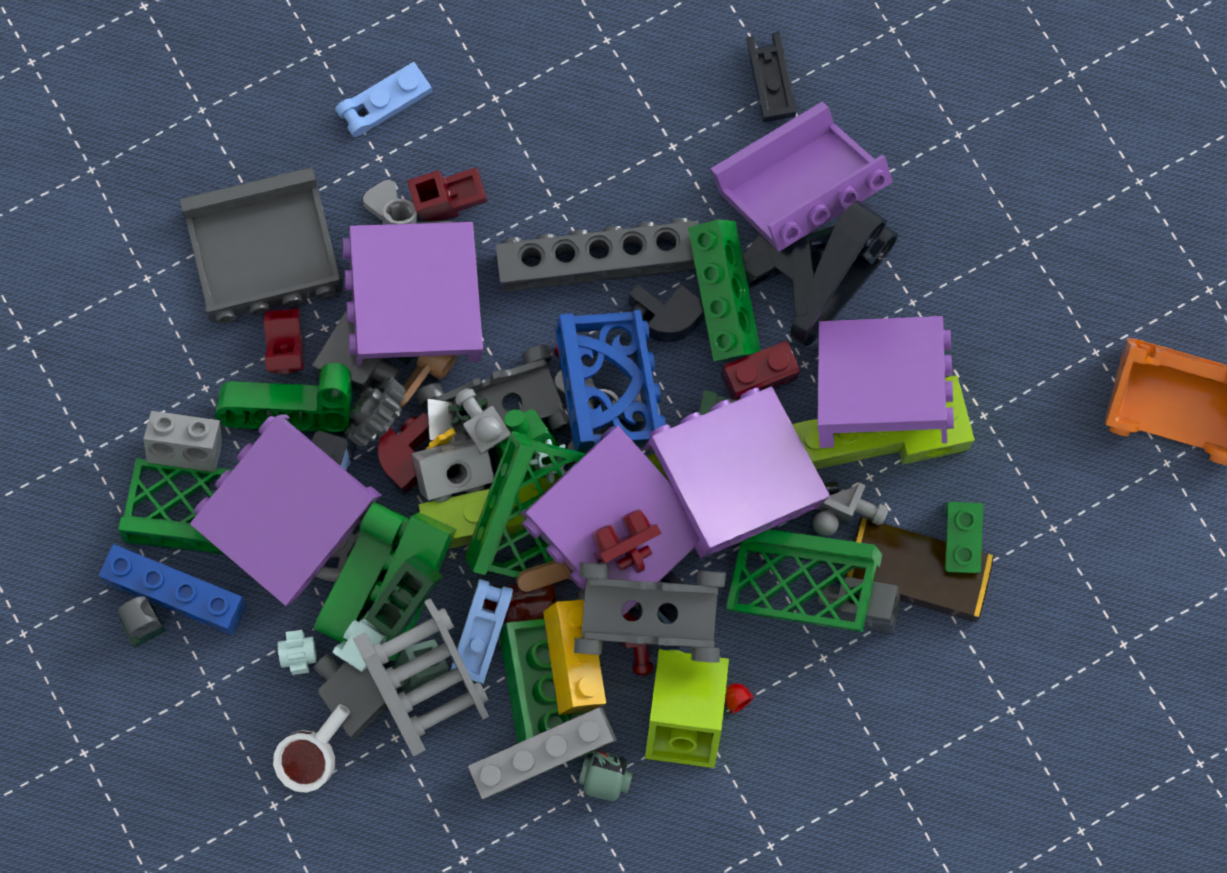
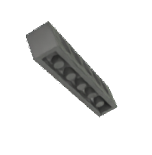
[496,218,698,293]

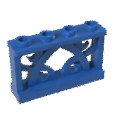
[555,310,666,454]

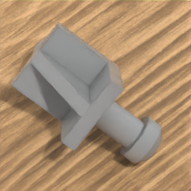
[455,388,511,454]
[812,483,888,536]

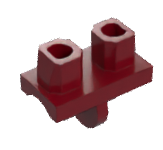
[592,509,662,573]

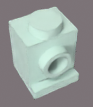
[332,612,388,672]

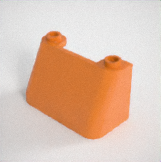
[1104,338,1227,465]

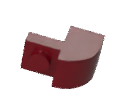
[407,167,488,221]
[264,308,305,374]
[378,412,429,496]

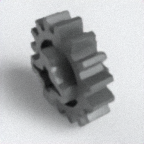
[344,377,406,447]

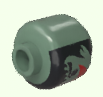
[578,751,633,802]

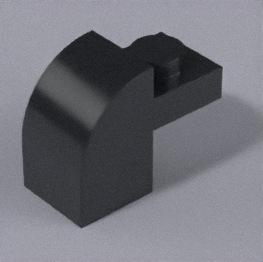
[629,284,705,342]

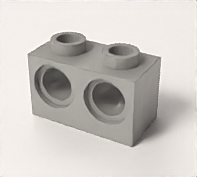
[143,411,223,472]

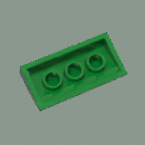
[499,619,596,758]

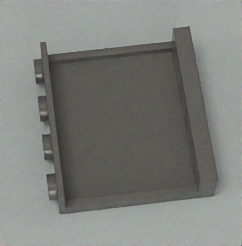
[180,167,343,323]

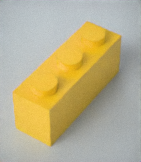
[543,600,606,715]

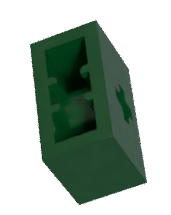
[364,555,443,639]

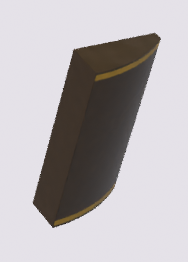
[844,517,994,622]

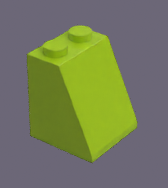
[645,650,729,768]

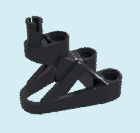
[742,200,898,346]

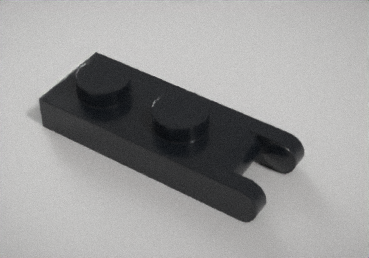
[746,32,796,122]

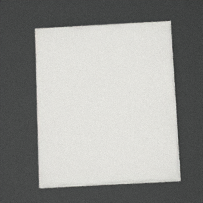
[427,399,455,442]

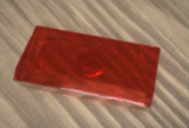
[485,584,556,626]

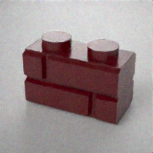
[721,340,800,401]

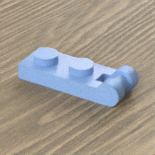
[335,62,432,137]
[450,579,513,684]

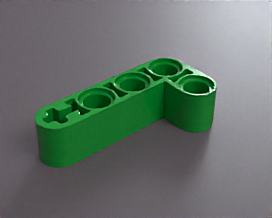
[215,362,353,433]
[314,502,406,643]

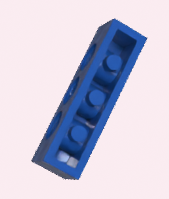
[98,544,247,636]

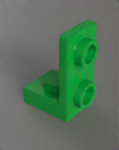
[942,502,983,573]

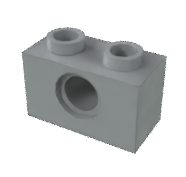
[411,437,494,502]

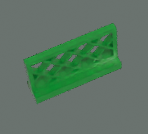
[464,431,585,578]
[118,458,233,555]
[726,529,883,633]

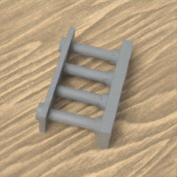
[353,598,489,757]

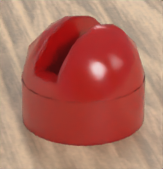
[724,683,754,714]

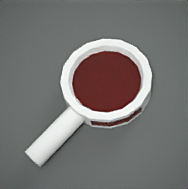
[273,704,350,793]

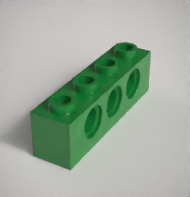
[688,219,761,362]

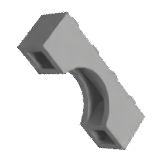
[468,707,617,799]

